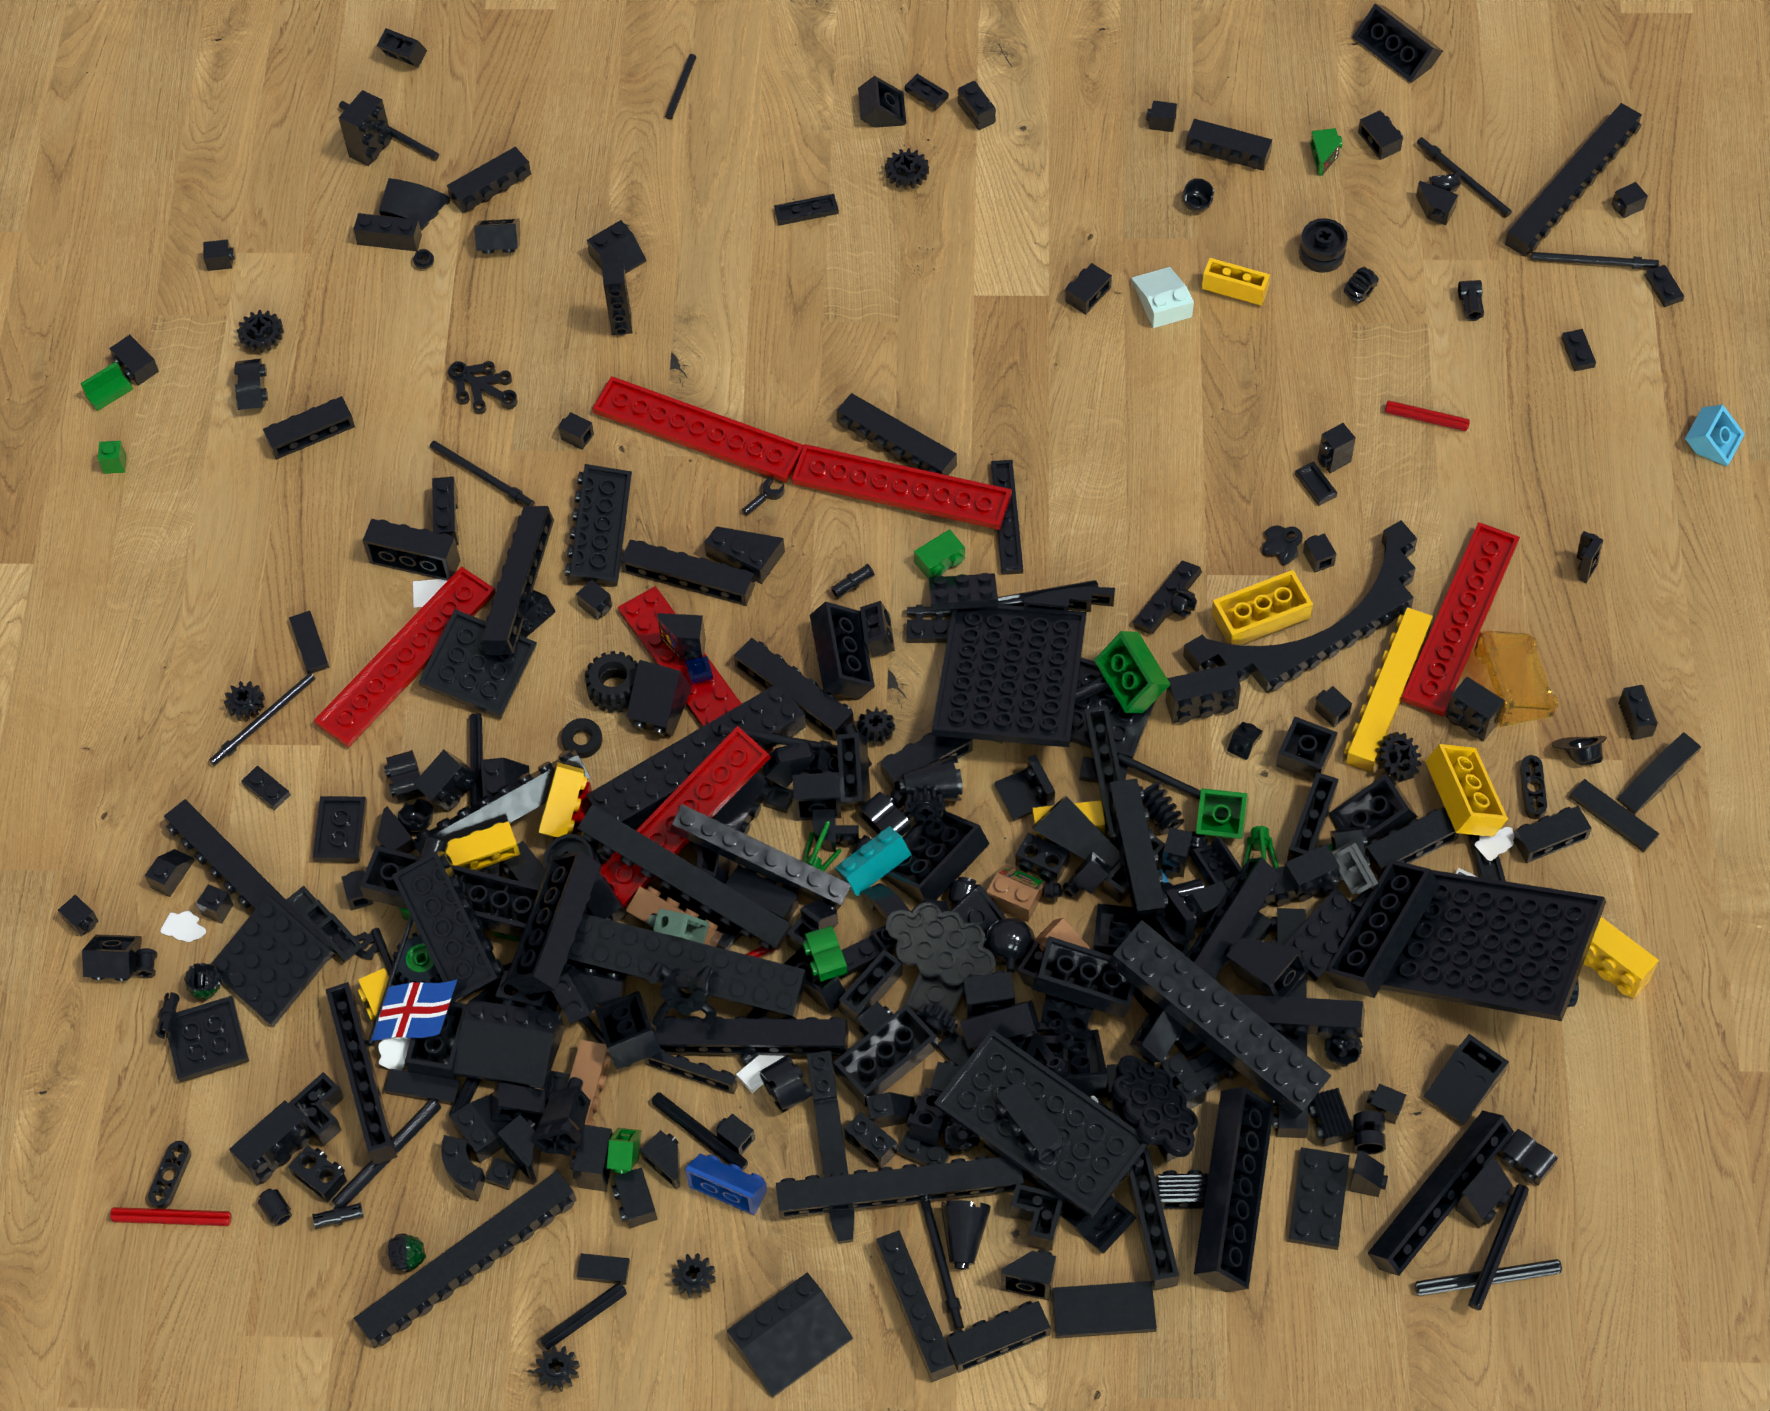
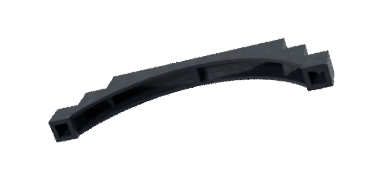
[1183,520,1417,693]

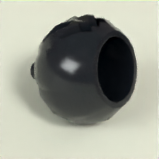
[984,918,1036,973]

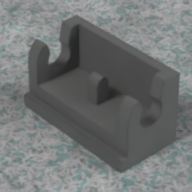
[1331,841,1378,894]

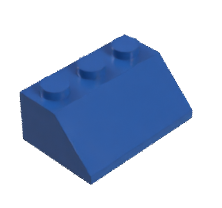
[685,1153,767,1216]

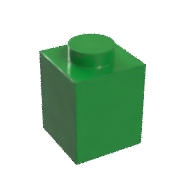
[98,441,126,474]

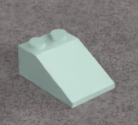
[1131,267,1194,328]

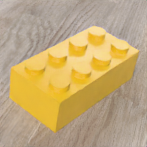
[1211,570,1313,645]
[1425,744,1508,837]
[1583,917,1659,999]

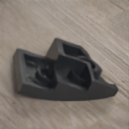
[379,178,450,230]
[1061,1195,1136,1254]

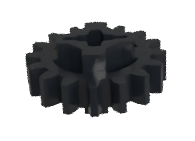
[885,148,929,189]
[237,310,284,353]
[1375,732,1422,782]

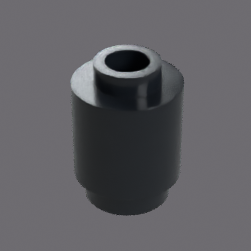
[257,1188,292,1226]

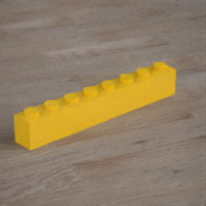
[1344,607,1433,773]

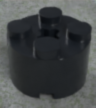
[759,1055,812,1113]

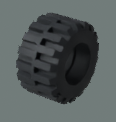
[585,651,638,713]

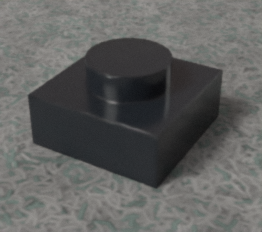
[486,1158,519,1190]

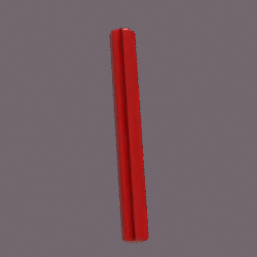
[110,1207,232,1226]

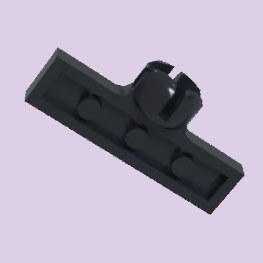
[1133,560,1202,634]

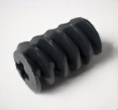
[1142,782,1184,834]

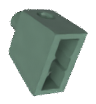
[648,909,709,944]

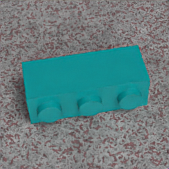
[835,826,911,896]

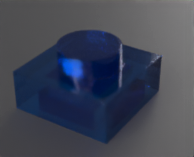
[686,656,713,684]

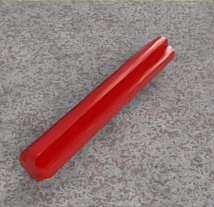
[1385,400,1470,431]

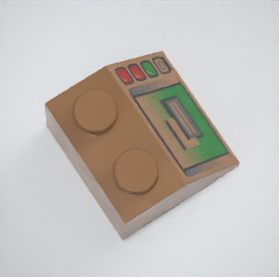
[986,864,1046,922]

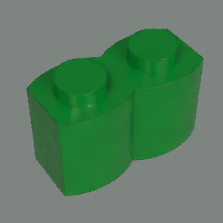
[802,926,847,982]

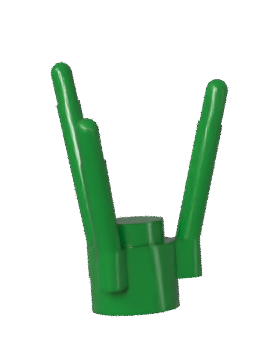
[802,821,842,872]
[1242,826,1279,868]

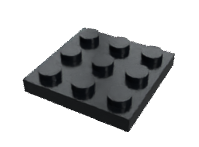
[168,996,249,1082]

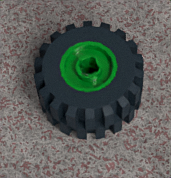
[392,932,443,984]

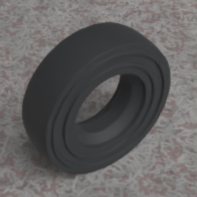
[561,718,603,758]

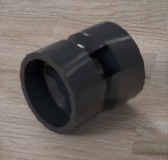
[1353,1111,1386,1155]

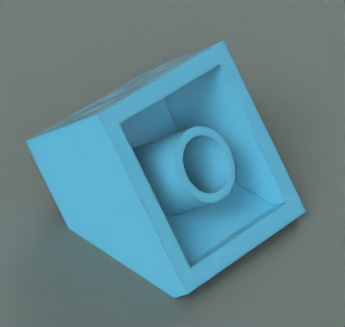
[1685,404,1745,466]

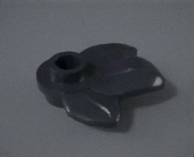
[1262,525,1303,565]

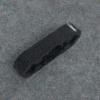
[1520,755,1547,819]
[148,1141,191,1209]

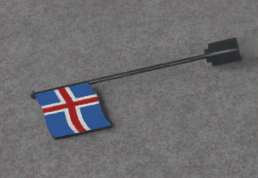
[366,837,459,1046]

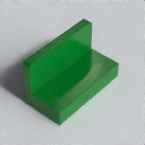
[81,362,133,411]

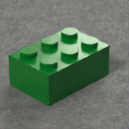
[1094,631,1171,713]

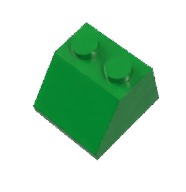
[1196,788,1248,839]

